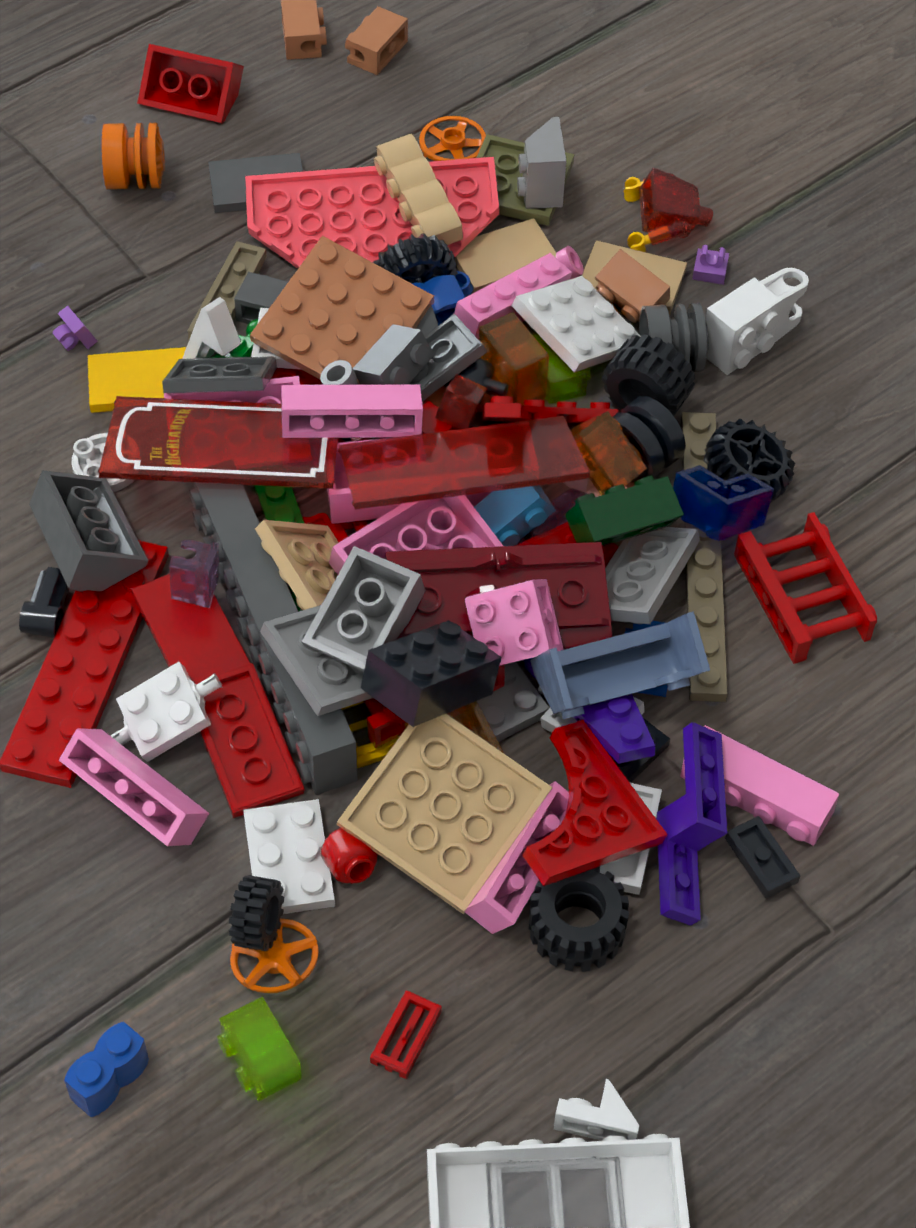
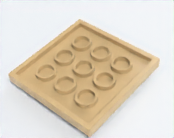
[337,714,553,914]

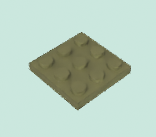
[476,134,574,226]

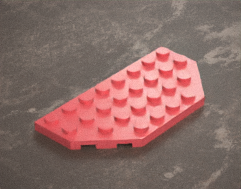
[245,157,499,268]

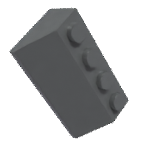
[29,470,148,591]

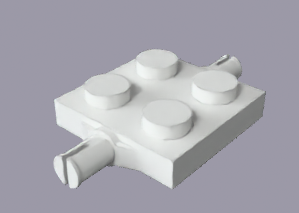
[110,662,222,762]

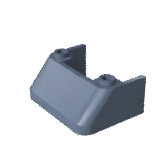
[530,611,710,719]

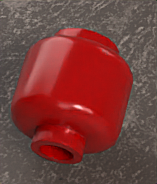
[321,828,378,884]

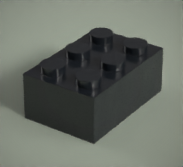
[361,620,502,727]

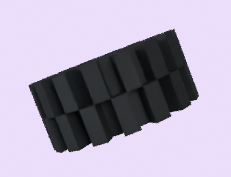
[229,875,284,951]

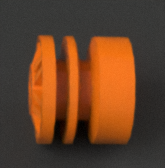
[102,123,165,189]

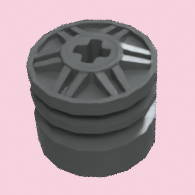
[639,303,708,372]

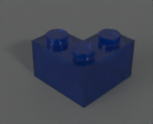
[673,465,774,541]

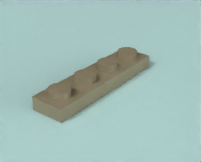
[187,241,267,339]

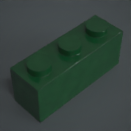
[565,476,684,546]

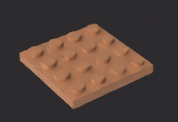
[250,236,434,385]

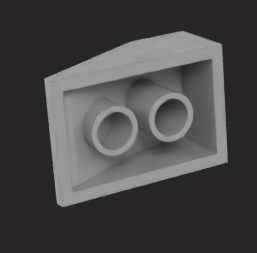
[302,546,426,671]

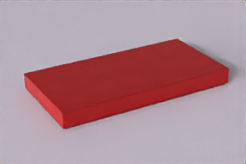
[132,563,251,682]
[194,663,304,818]

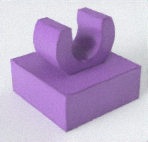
[692,245,729,285]
[53,305,98,351]

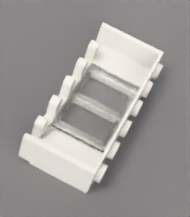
[427,1134,690,1228]

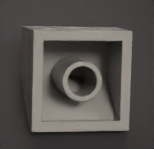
[517,117,566,209]

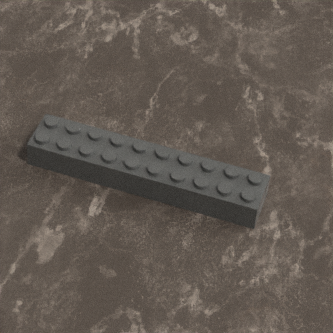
[189,462,358,795]

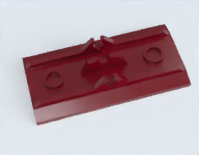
[385,542,612,650]

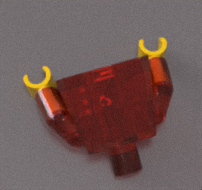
[624,167,713,252]

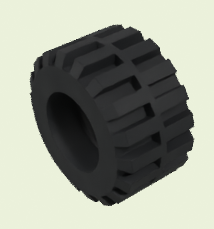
[602,335,695,416]
[529,866,629,972]

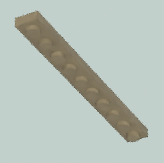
[681,412,727,702]

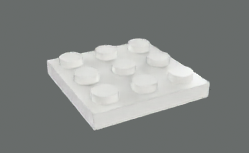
[511,276,641,372]

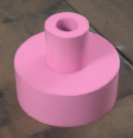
[556,246,584,279]

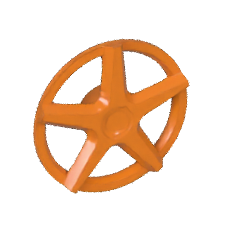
[419,116,486,161]
[230,918,319,993]

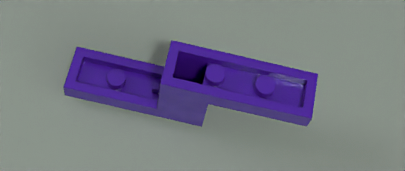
[657,722,727,926]

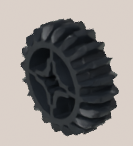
[372,233,458,283]
[703,418,795,506]

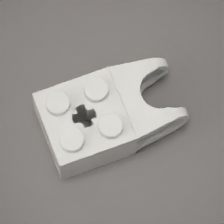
[705,268,809,375]

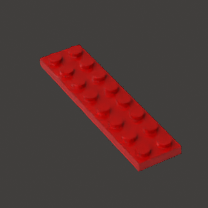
[0,540,169,788]

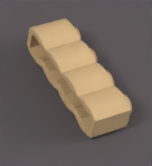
[374,134,463,245]

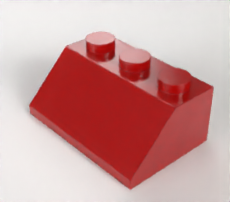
[137,44,244,123]

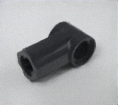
[19,567,69,638]

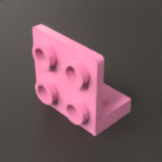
[465,579,564,666]

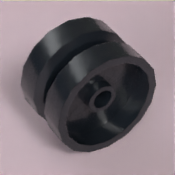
[598,397,686,483]

